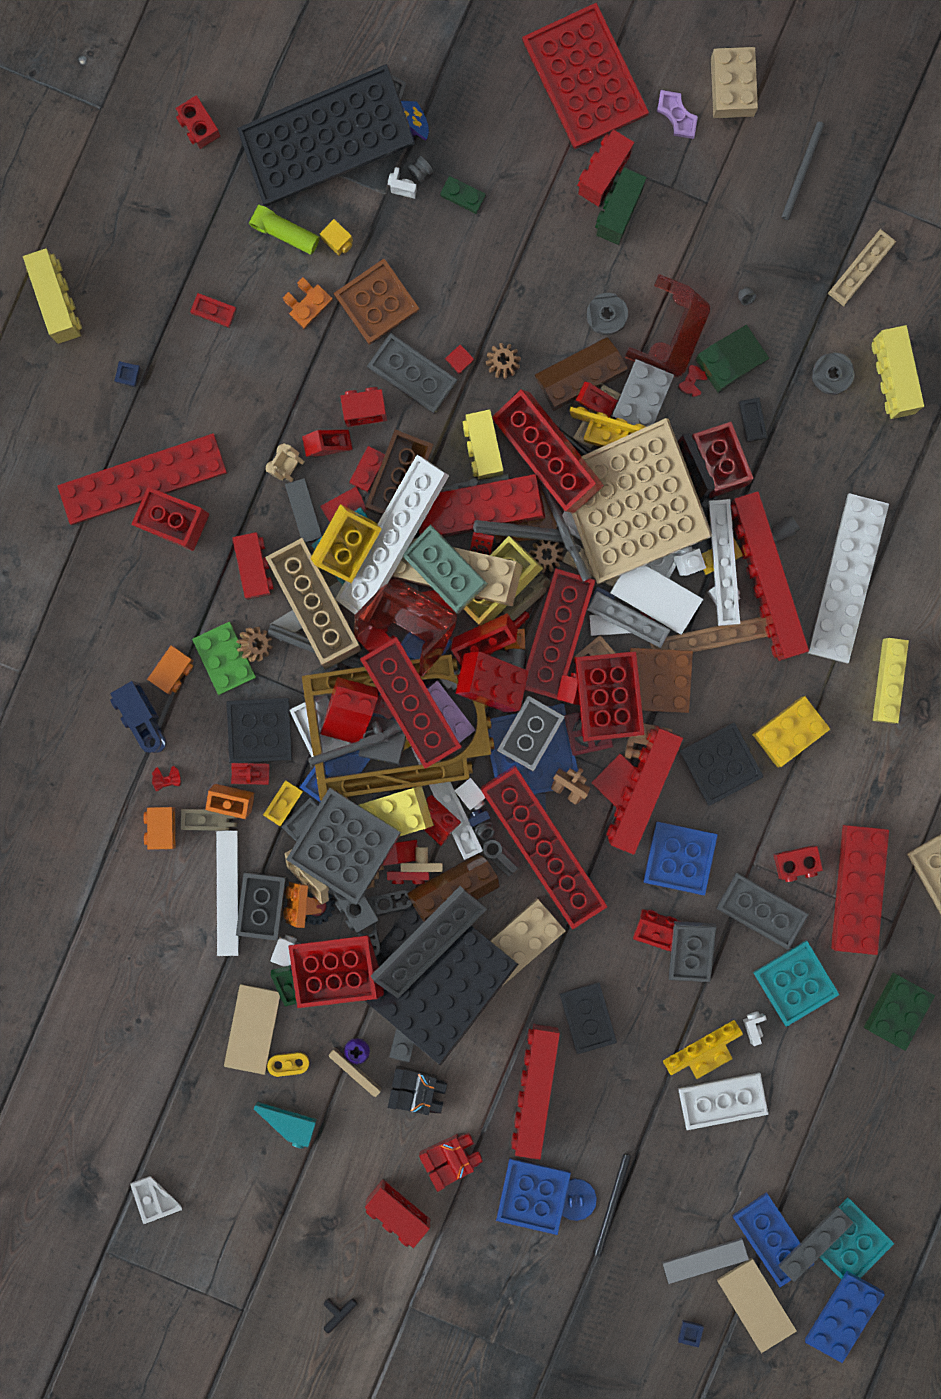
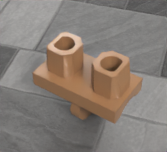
[551,768,591,805]

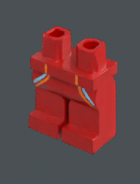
[419,1133,483,1192]

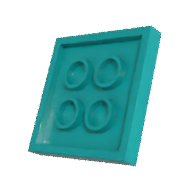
[753,940,839,1027]
[819,1198,894,1280]

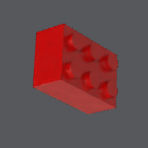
[577,129,634,207]
[692,422,754,498]
[455,651,529,712]
[365,1179,431,1249]

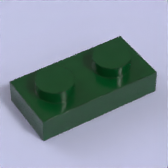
[440,176,486,214]
[270,965,297,1006]

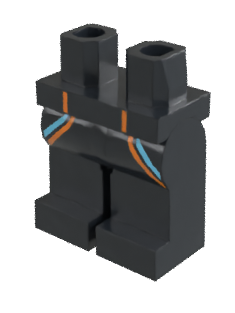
[388,1065,448,1116]

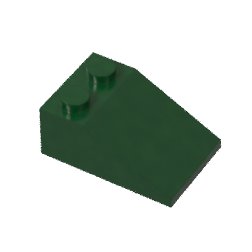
[695,324,769,393]

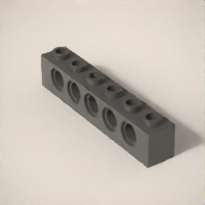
[293,811,380,933]

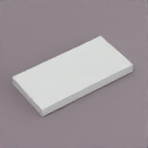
[610,565,703,635]
[678,1072,769,1130]

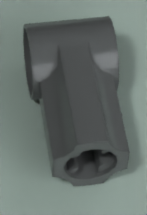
[490,649,526,669]
[482,838,521,877]

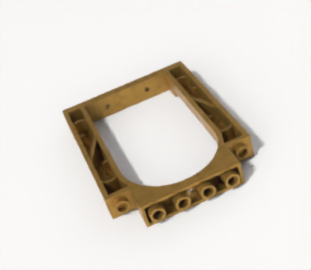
[302,654,495,801]

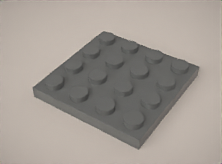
[286,788,402,905]

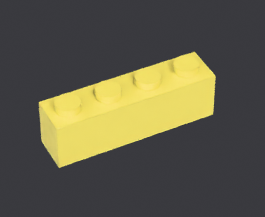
[873,638,909,724]

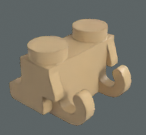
[266,443,305,482]

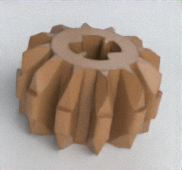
[486,343,521,379]
[529,540,564,573]
[236,627,272,662]

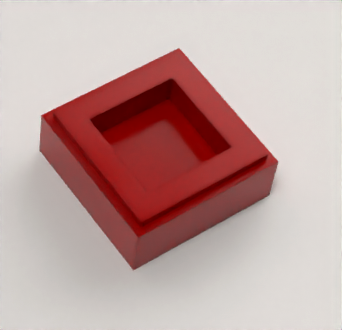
[445,345,474,374]

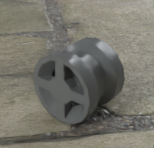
[408,156,433,183]

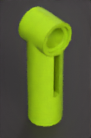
[249,205,320,255]

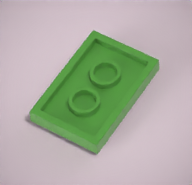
[192,622,256,695]

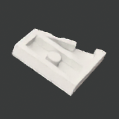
[130,1176,182,1224]

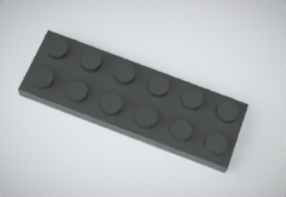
[371,886,487,998]

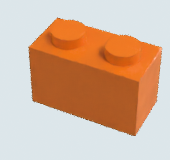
[147,646,194,694]
[205,784,255,819]
[144,807,176,850]

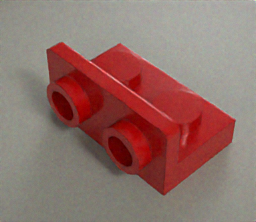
[423,795,461,846]
[633,909,681,952]

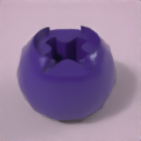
[344,1038,370,1065]

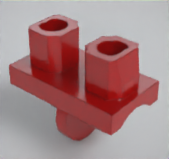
[231,763,270,785]

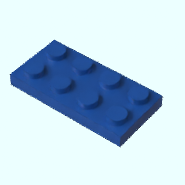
[732,1192,814,1287]
[805,1271,885,1363]

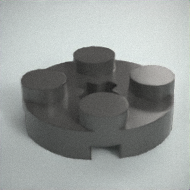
[586,293,628,335]
[812,353,854,395]

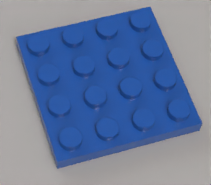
[488,703,578,794]

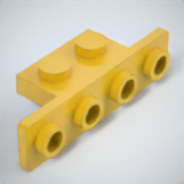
[569,407,646,447]
[663,1020,743,1079]

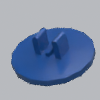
[562,1178,597,1221]

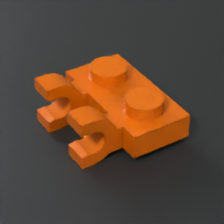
[283,277,333,329]

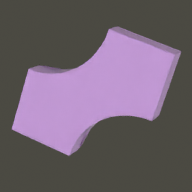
[657,90,698,139]

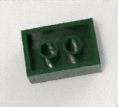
[595,168,647,245]
[864,973,935,1051]

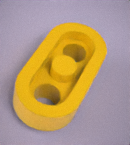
[267,1052,310,1077]

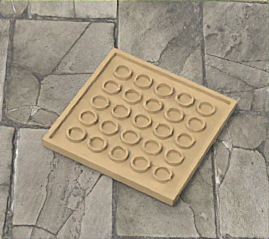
[571,418,713,584]

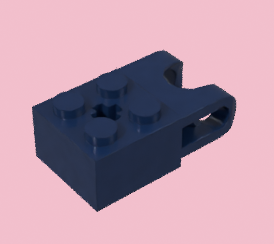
[110,681,167,753]

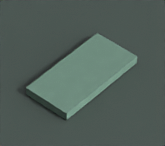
[403,525,488,614]

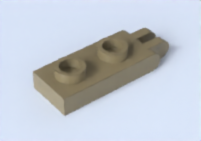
[502,574,551,621]
[181,809,237,831]

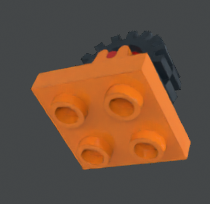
[283,882,335,928]

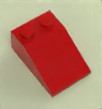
[131,487,209,551]
[320,677,378,743]

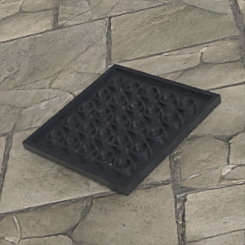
[364,905,519,1065]

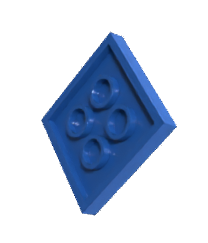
[643,821,718,896]
[496,1158,571,1235]

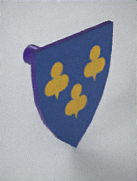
[401,101,429,141]

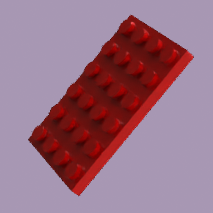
[522,3,649,150]

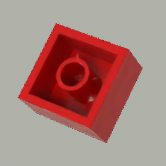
[340,387,387,427]

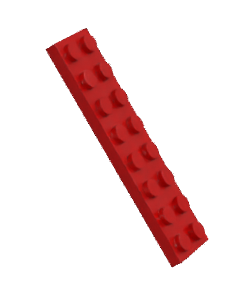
[57,433,227,525]

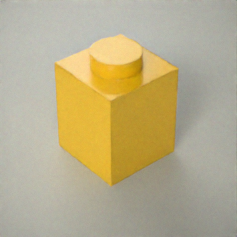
[320,219,353,256]

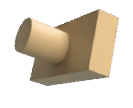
[401,847,443,872]

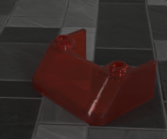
[625,274,710,377]
[354,579,457,676]

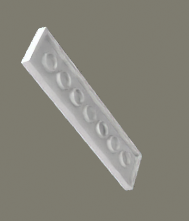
[335,455,449,621]
[807,493,889,664]

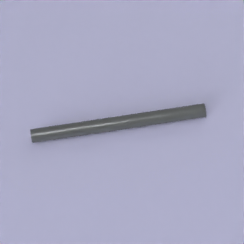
[781,122,825,220]

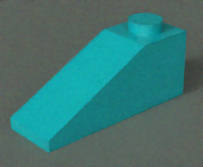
[254,1102,317,1149]

